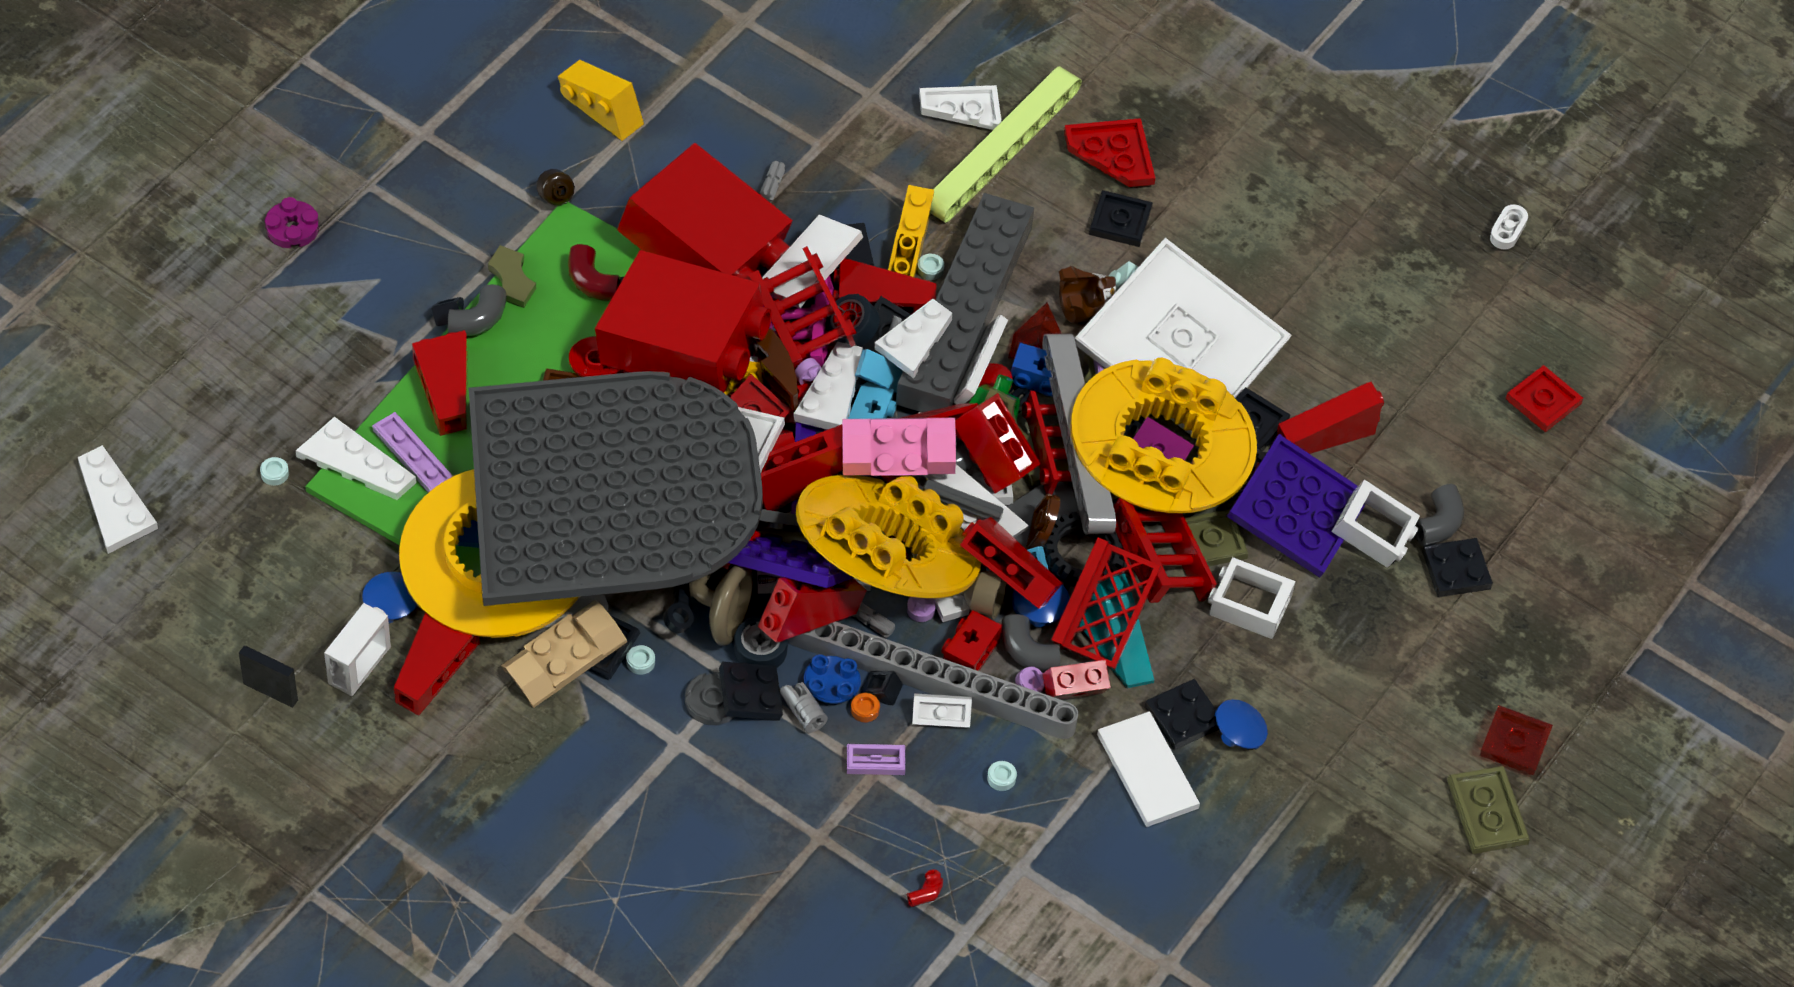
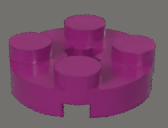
[265,197,319,248]

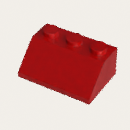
[955,393,1041,493]

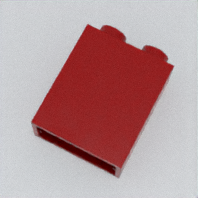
[617,143,793,280]
[595,250,772,393]

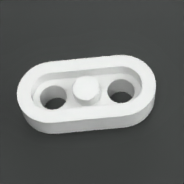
[1490,205,1528,249]

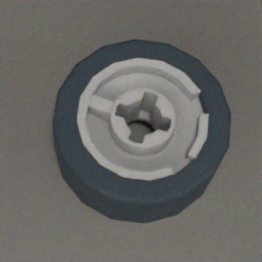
[734,616,788,668]

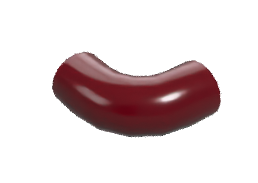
[568,244,620,301]

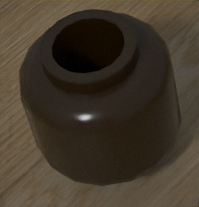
[536,169,575,206]

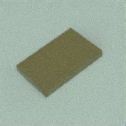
[1447,766,1530,854]

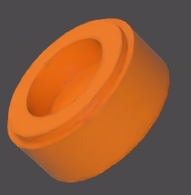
[851,693,880,723]

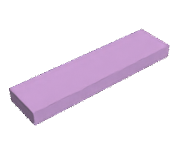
[372,412,453,493]

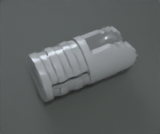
[780,682,828,733]

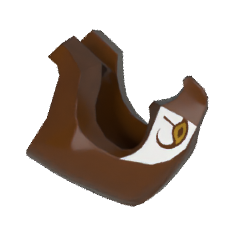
[1059,266,1117,323]

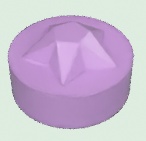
[795,358,821,385]
[907,597,936,622]
[1015,667,1045,692]

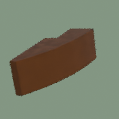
[753,328,799,412]

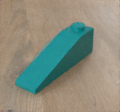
[1069,573,1154,688]

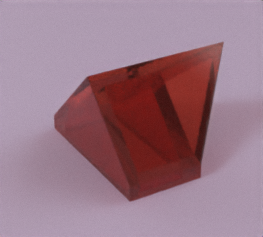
[1008,302,1062,359]

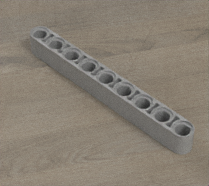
[1042,334,1116,534]

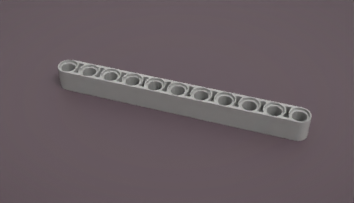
[788,621,1078,739]

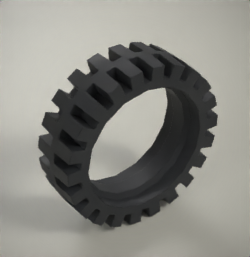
[1043,511,1125,590]

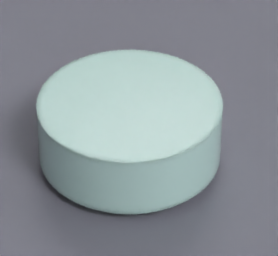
[917,254,944,280]
[260,457,289,486]
[626,645,655,675]
[987,761,1017,791]

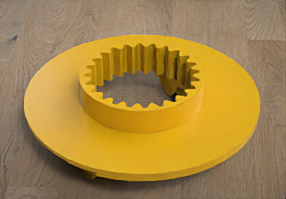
[1070,357,1257,513]
[399,469,579,638]
[796,475,981,598]

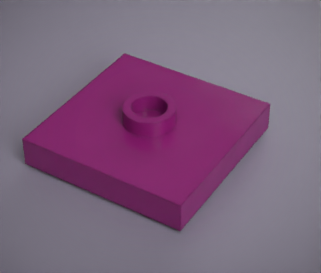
[1133,417,1194,460]

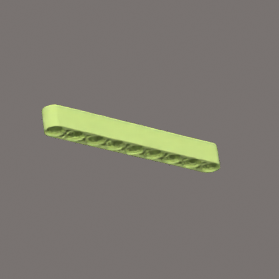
[930,66,1082,223]

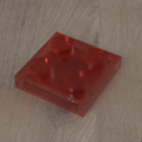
[1479,705,1553,776]

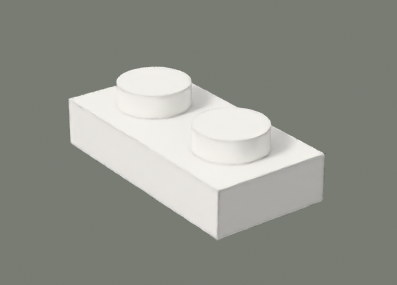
[912,694,972,728]

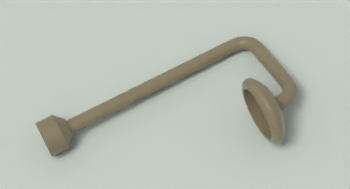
[688,520,1007,646]

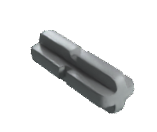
[760,161,785,201]
[852,603,895,638]

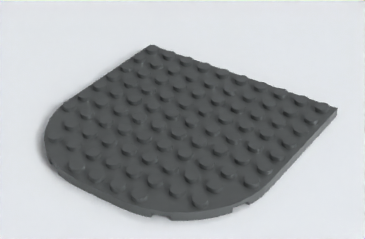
[469,371,763,606]

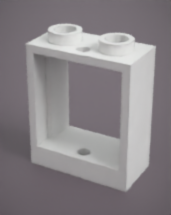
[1331,479,1420,568]
[1208,557,1295,639]
[324,603,391,696]

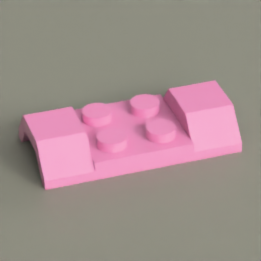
[842,418,956,476]

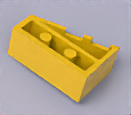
[558,60,644,141]

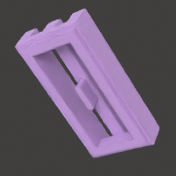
[847,744,905,775]

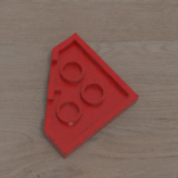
[1064,118,1155,187]

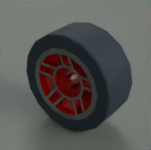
[825,294,880,346]

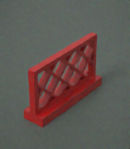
[1051,537,1161,670]

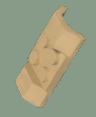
[501,600,627,708]

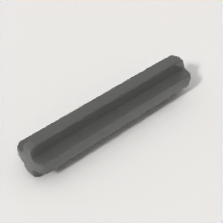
[923,479,1004,522]

